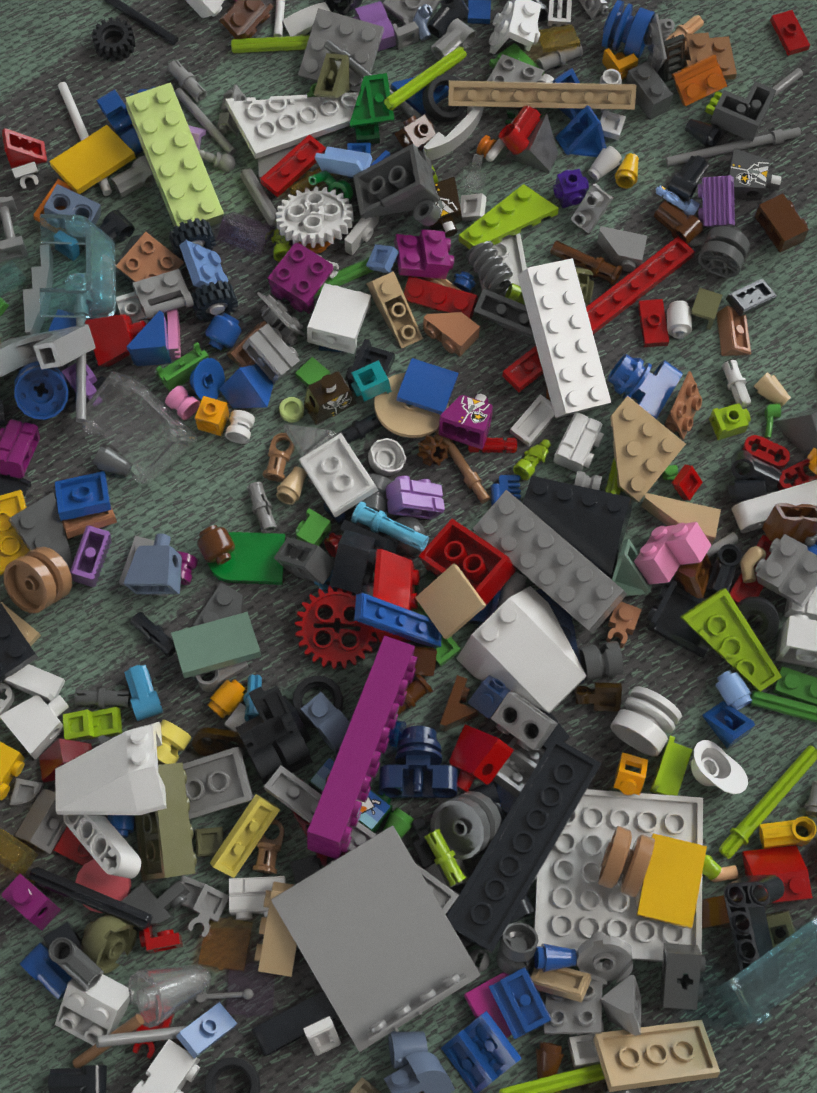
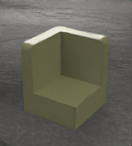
[691,287,723,330]

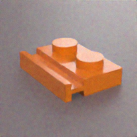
[671,55,727,106]

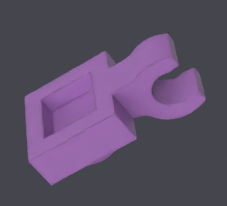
[62,363,101,404]

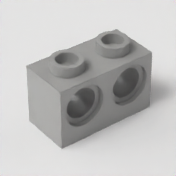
[491,692,558,751]

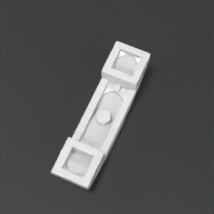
[423,106,484,161]

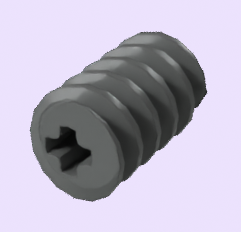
[465,241,513,294]

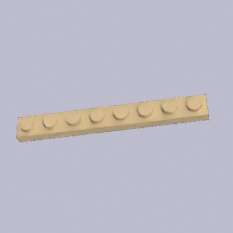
[448,81,636,110]

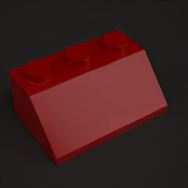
[373,549,420,642]

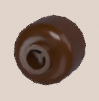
[197,525,235,565]

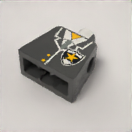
[727,149,781,200]

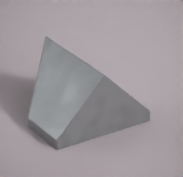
[506,114,558,173]

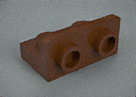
[219,0,274,39]

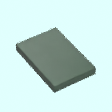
[171,612,261,679]

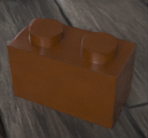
[755,193,809,253]

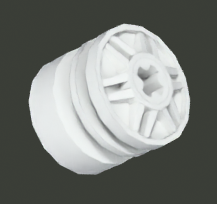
[610,686,682,756]

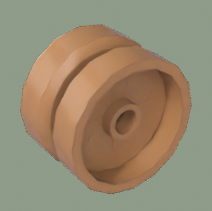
[3,547,72,613]
[598,826,655,898]

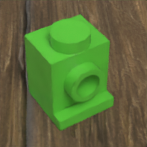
[295,508,331,547]

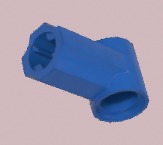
[20,942,72,1000]

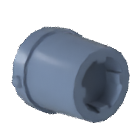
[388,1031,428,1069]

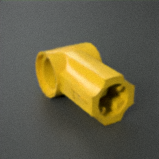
[759,817,817,849]

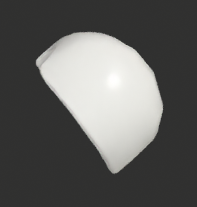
[368,438,406,476]

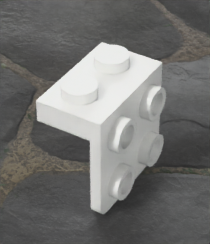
[489,0,541,54]

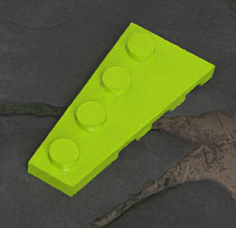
[459,184,558,249]
[680,588,782,692]

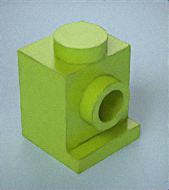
[709,403,751,440]

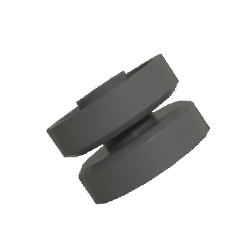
[431,791,501,860]

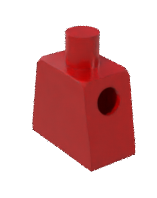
[85,314,146,367]
[449,724,514,792]

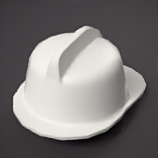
[689,740,748,794]

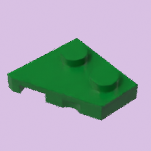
[349,73,395,128]

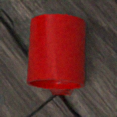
[498,105,541,155]

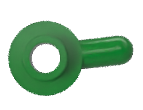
[308,170,353,202]

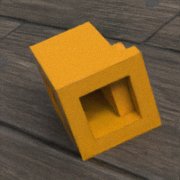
[613,752,648,795]

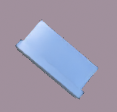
[315,146,373,177]

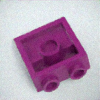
[394,229,454,279]

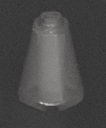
[128,964,211,1028]

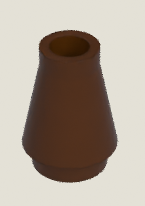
[536,1042,564,1079]

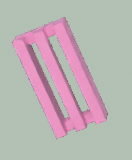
[167,309,181,360]

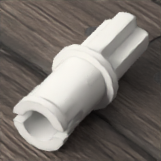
[722,360,751,408]

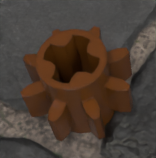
[417,435,449,466]

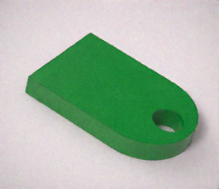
[208,532,286,585]

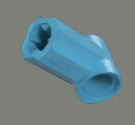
[124,665,163,721]

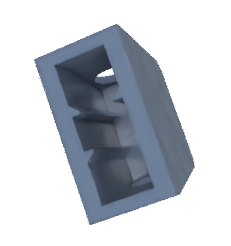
[124,534,182,594]

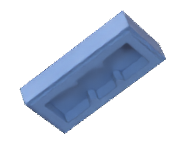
[176,1002,237,1059]

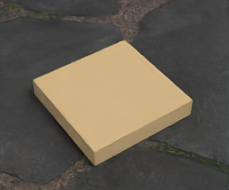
[415,564,486,639]

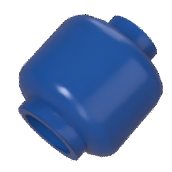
[205,313,241,351]

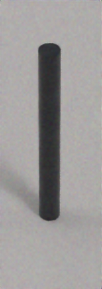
[104,0,178,45]

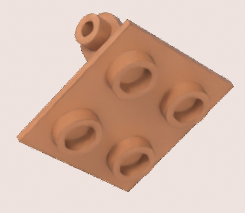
[115,232,184,282]
[664,371,702,440]

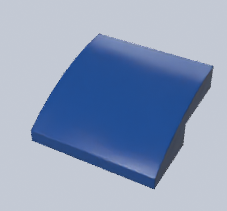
[397,358,459,415]
[441,1011,522,1093]

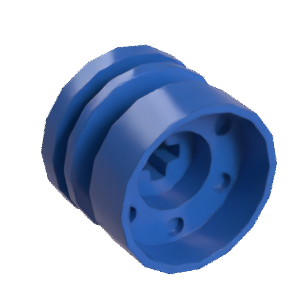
[602,0,655,59]
[14,361,68,420]

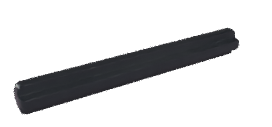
[28,867,153,930]

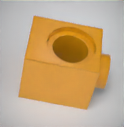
[195,396,230,436]

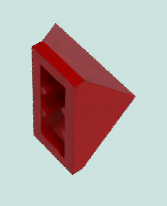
[2,128,47,168]

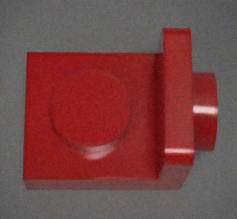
[139,925,183,954]

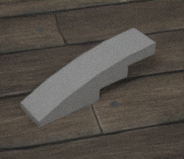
[23,244,53,336]

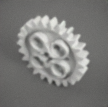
[276,186,354,248]

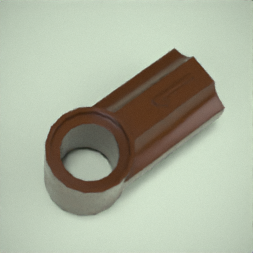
[654,201,703,245]

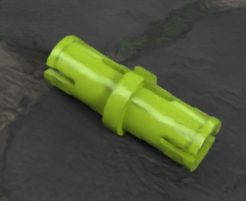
[424,829,466,887]

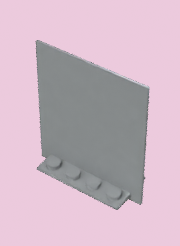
[271,826,481,1052]

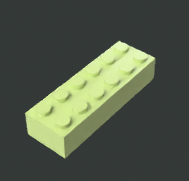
[126,82,224,227]

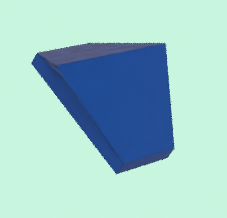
[555,105,606,157]
[219,364,274,409]

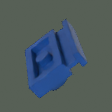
[488,967,552,1039]

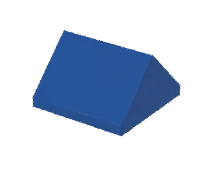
[127,311,172,366]

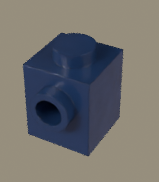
[468,675,511,719]

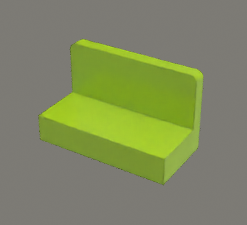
[650,736,693,796]

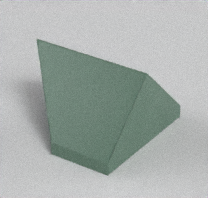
[611,539,652,596]

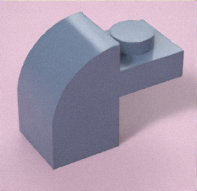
[301,692,350,755]
[384,1051,455,1093]

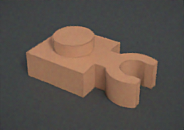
[606,602,642,648]

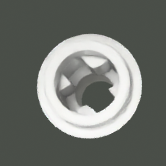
[587,146,622,181]

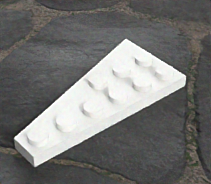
[225,92,359,159]

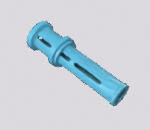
[351,501,429,552]

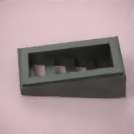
[657,34,685,82]

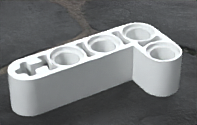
[63,815,141,879]

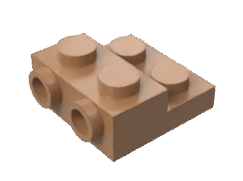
[684,33,737,80]

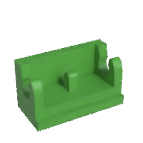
[156,342,209,392]

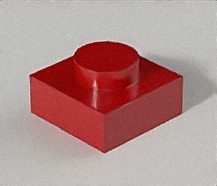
[672,464,703,501]

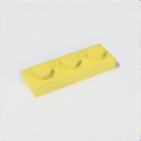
[210,794,280,878]

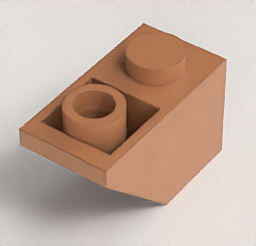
[423,312,480,357]

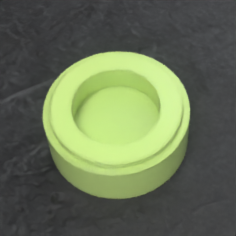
[279,397,304,423]

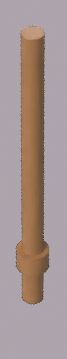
[435,429,490,504]

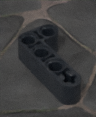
[724,874,785,992]

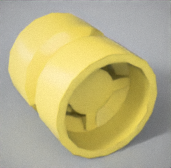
[157,720,192,765]

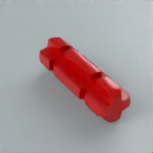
[468,438,517,453]

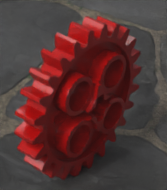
[295,585,377,670]

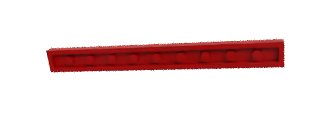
[502,236,695,392]

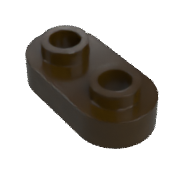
[192,727,246,756]

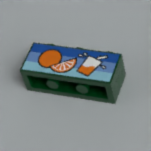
[309,756,393,833]

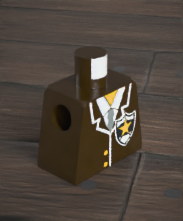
[428,177,462,237]
[304,371,357,425]

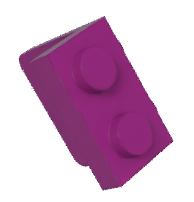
[268,243,334,314]

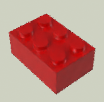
[419,518,516,610]

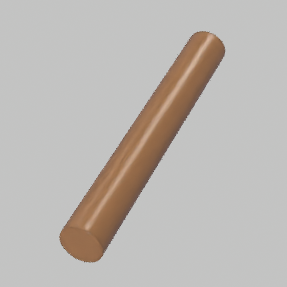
[73,1014,144,1068]

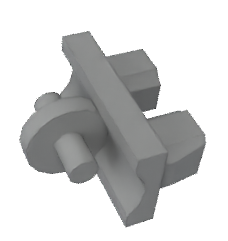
[571,184,613,233]

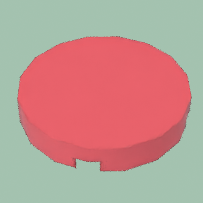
[75,859,132,913]

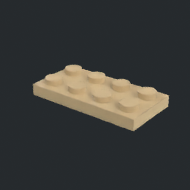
[593,1020,720,1092]

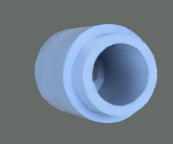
[715,670,753,710]

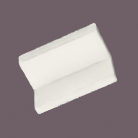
[4,664,65,703]

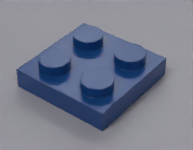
[55,471,111,521]

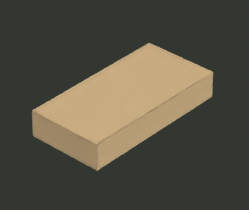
[531,967,591,1002]

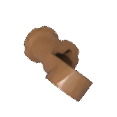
[263,433,295,482]
[252,819,285,874]

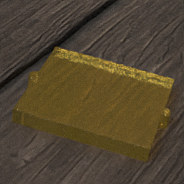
[538,25,580,53]

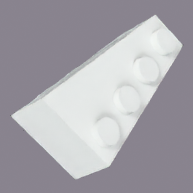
[131,1039,200,1093]

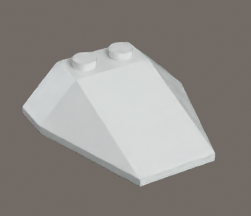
[457,586,587,713]
[55,722,167,815]

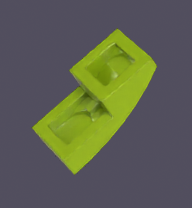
[63,707,122,741]

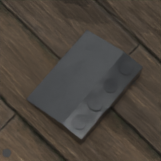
[523,475,632,579]

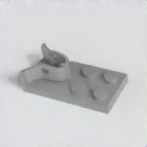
[183,747,255,820]

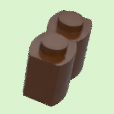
[762,503,817,544]

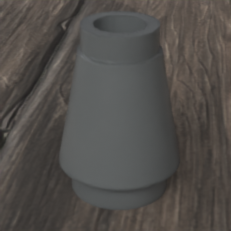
[93,446,133,477]

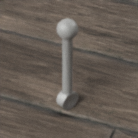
[196,988,253,1003]

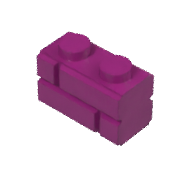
[0,419,40,479]

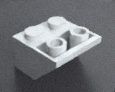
[55,974,133,1045]

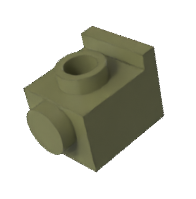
[766,909,799,954]

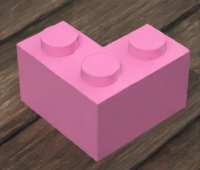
[634,522,711,585]

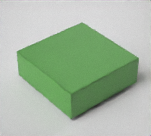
[295,357,330,387]

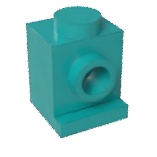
[351,360,392,402]

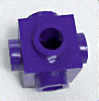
[553,169,589,208]

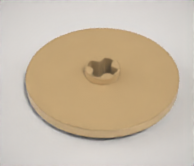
[374,373,448,438]

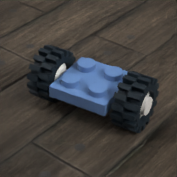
[169,218,238,322]

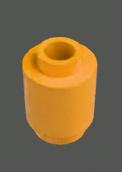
[207,679,246,719]

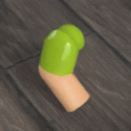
[702,855,738,882]

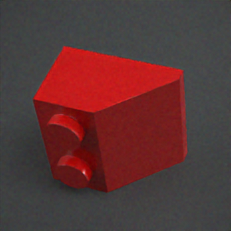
[742,845,813,905]

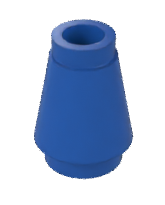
[534,943,577,972]

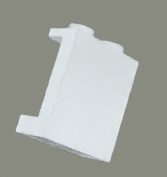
[307,283,371,354]

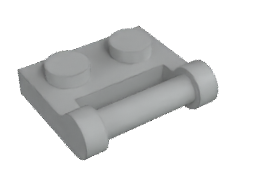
[133,269,194,320]

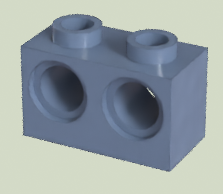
[44,184,101,237]

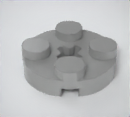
[577,932,633,985]

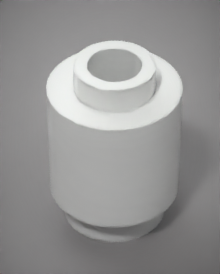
[667,301,692,339]

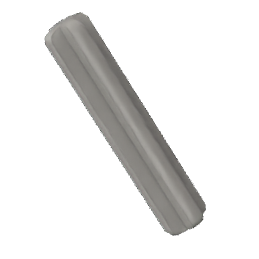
[240,168,277,227]

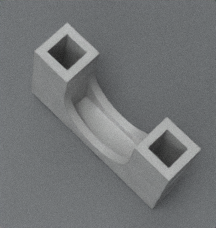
[0,324,96,377]

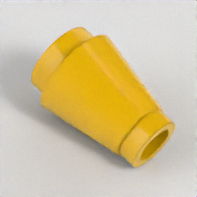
[615,153,639,189]

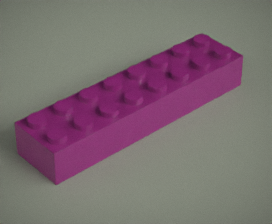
[307,636,418,859]

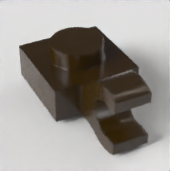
[575,682,622,711]

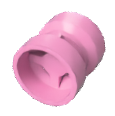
[165,385,200,420]

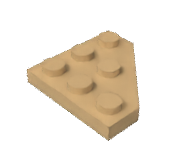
[610,396,686,503]

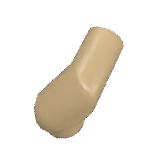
[740,546,766,583]

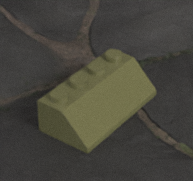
[135,762,197,881]

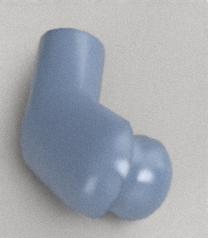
[413,4,433,41]

